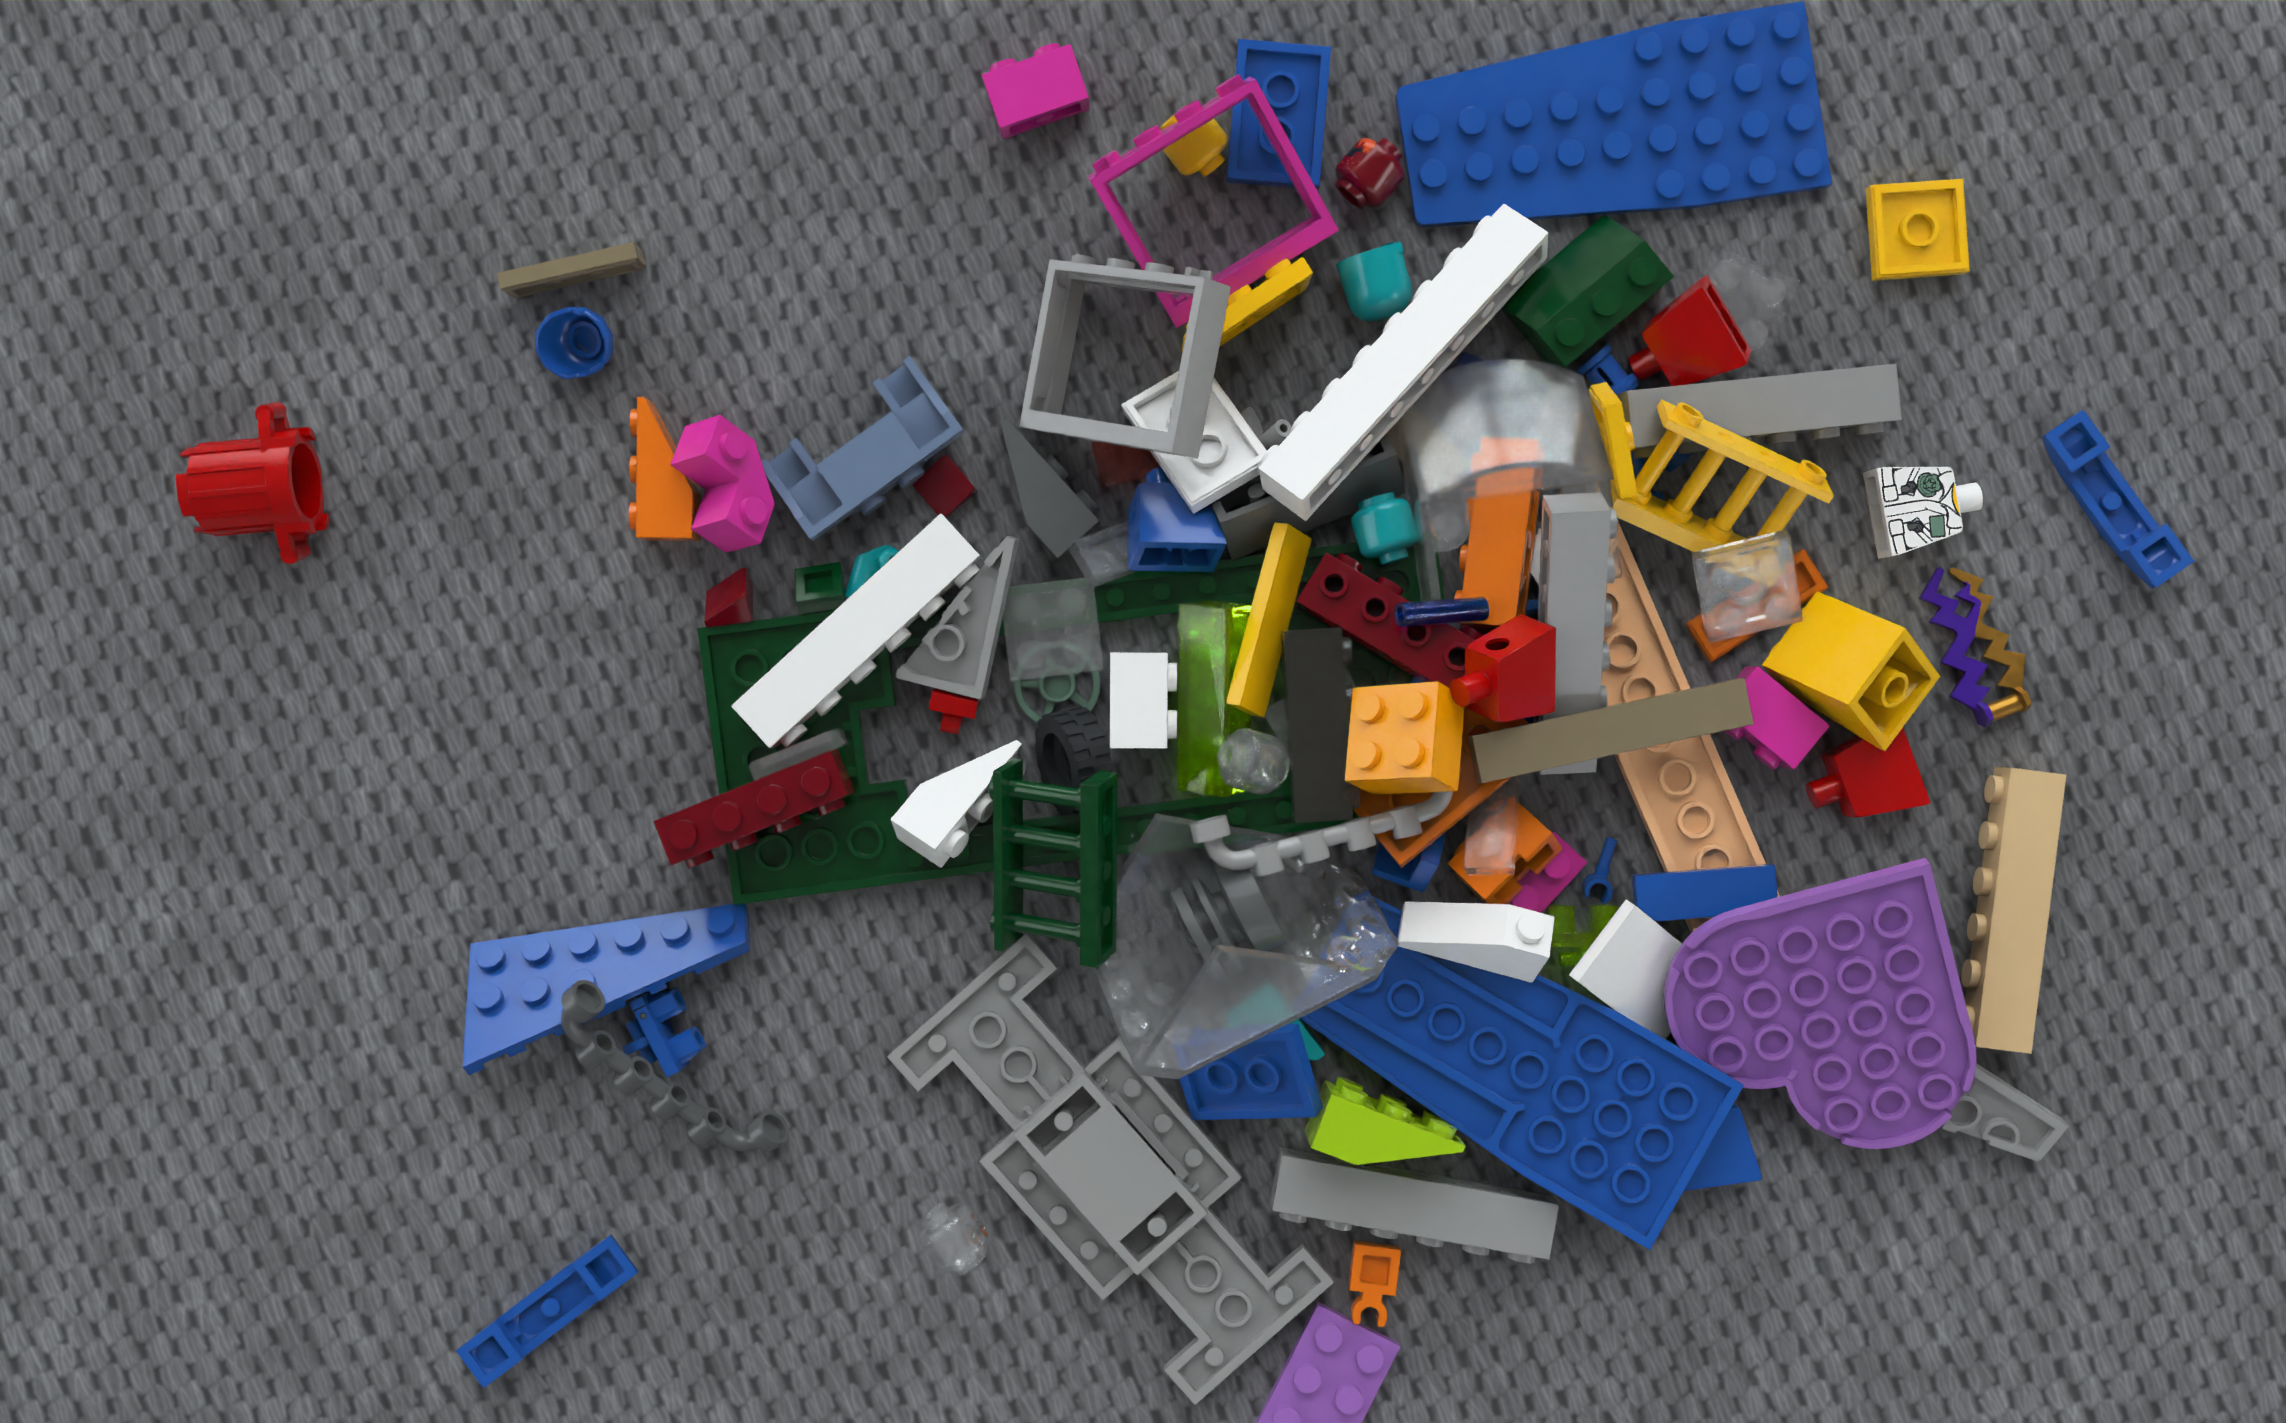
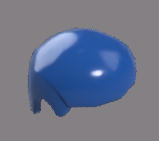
[535,307,613,379]

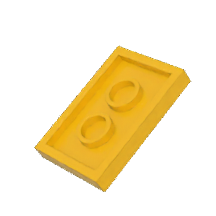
[1181,257,1313,352]

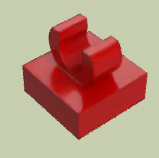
[929,688,981,735]

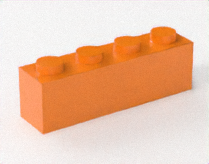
[1453,440,1545,634]

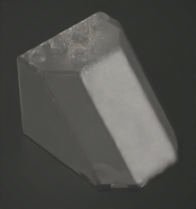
[1093,814,1399,1079]

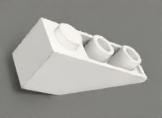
[891,740,1027,868]

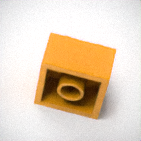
[1345,681,1464,795]

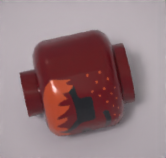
[1335,138,1404,209]

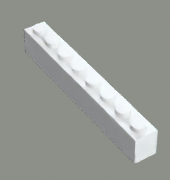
[1258,204,1548,521]

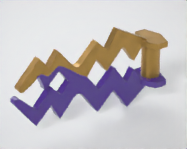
[1919,567,2032,727]

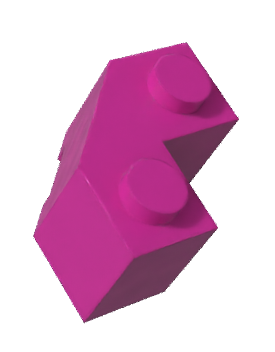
[670,415,775,553]

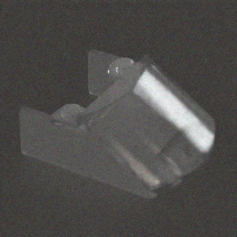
[1398,359,1622,605]

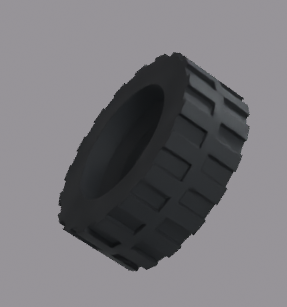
[1035,706,1114,815]

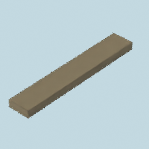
[1468,678,1754,783]

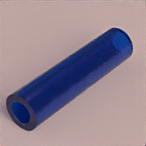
[1394,597,1489,627]

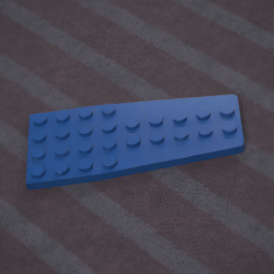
[1395,1,1832,227]
[1293,893,1744,1250]

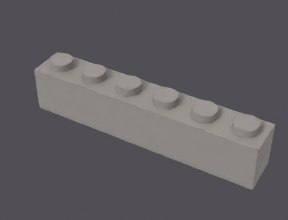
[1616,364,1902,459]
[1533,493,1618,775]
[1270,1147,1559,1264]

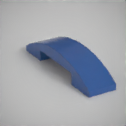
[2042,409,2195,589]
[456,1234,639,1388]

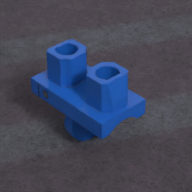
[621,987,707,1077]

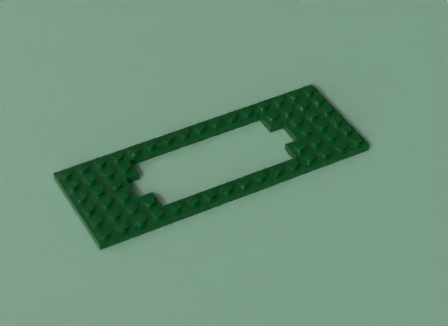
[697,532,1447,905]

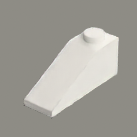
[1396,902,1555,983]

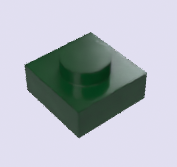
[795,562,846,615]

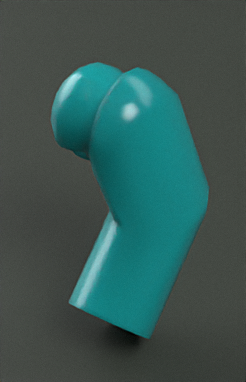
[845,545,899,597]

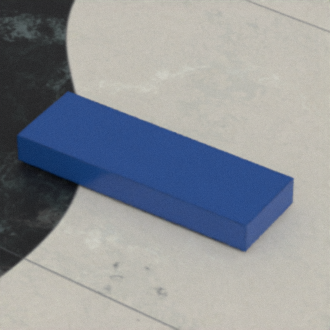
[1632,864,1778,921]

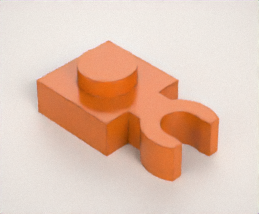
[1348,1240,1401,1327]

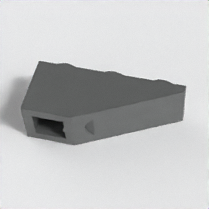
[1000,416,1100,561]

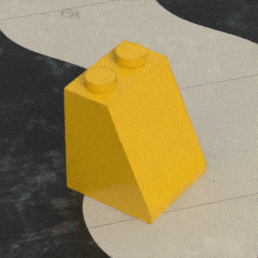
[1762,591,1941,751]

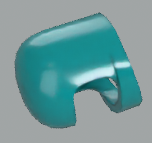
[1336,241,1413,322]

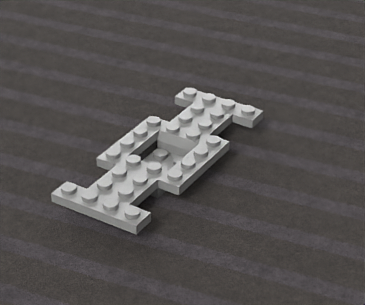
[887,934,1334,1405]

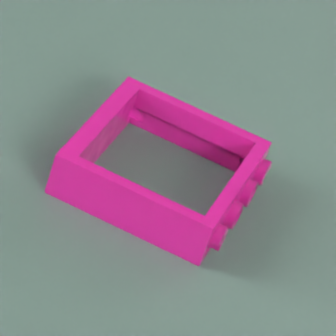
[1088,74,1339,329]

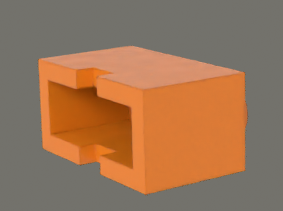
[1447,798,1563,904]

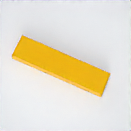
[1226,522,1312,718]

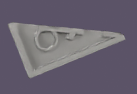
[896,536,1020,700]

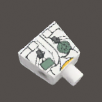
[1863,467,1983,559]

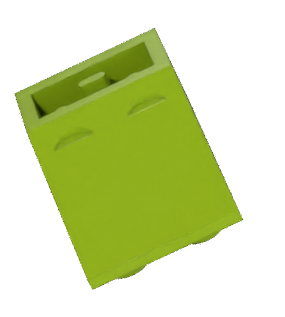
[1304,1077,1466,1165]

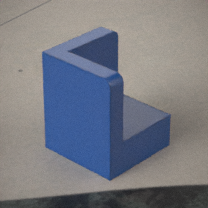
[1372,832,1446,893]

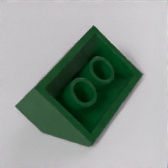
[1501,214,1674,374]

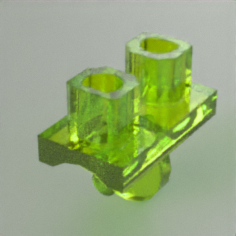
[1545,904,1618,966]

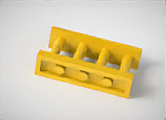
[1602,399,1834,586]

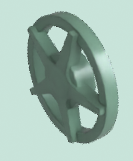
[1014,641,1100,723]

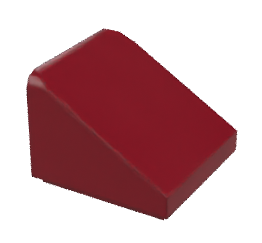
[913,454,978,518]
[704,567,753,627]

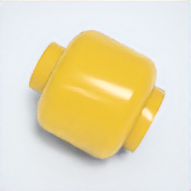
[1160,104,1228,177]

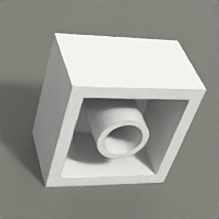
[1110,652,1177,748]

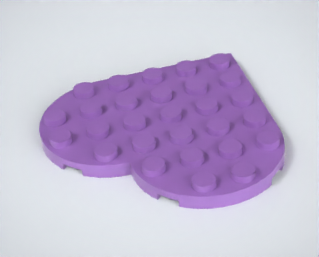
[1663,858,1977,1149]

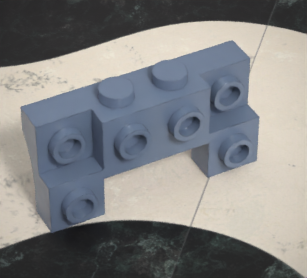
[762,356,965,541]

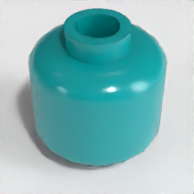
[1351,492,1419,565]

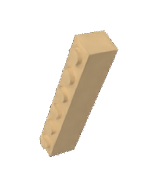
[1961,767,2066,1054]

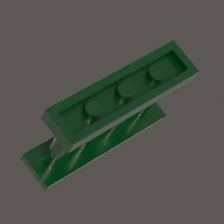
[989,758,1118,968]

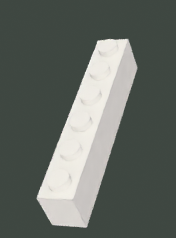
[731,514,983,748]

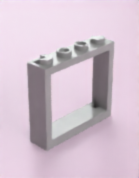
[1019,254,1231,459]

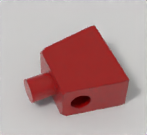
[1629,275,1752,386]
[1450,614,1556,722]
[1806,728,1931,818]

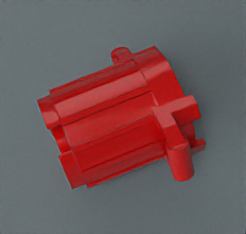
[175,402,329,564]

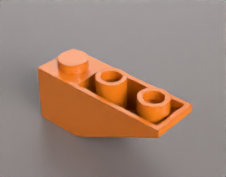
[629,397,701,541]

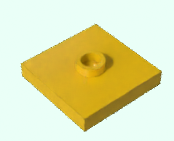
[1865,179,1970,281]
[1588,382,1638,499]

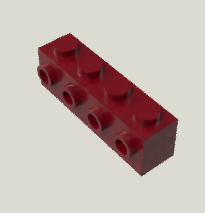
[1297,552,1483,688]
[653,749,855,869]

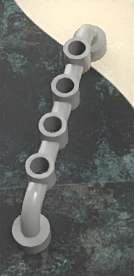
[1189,771,1461,876]

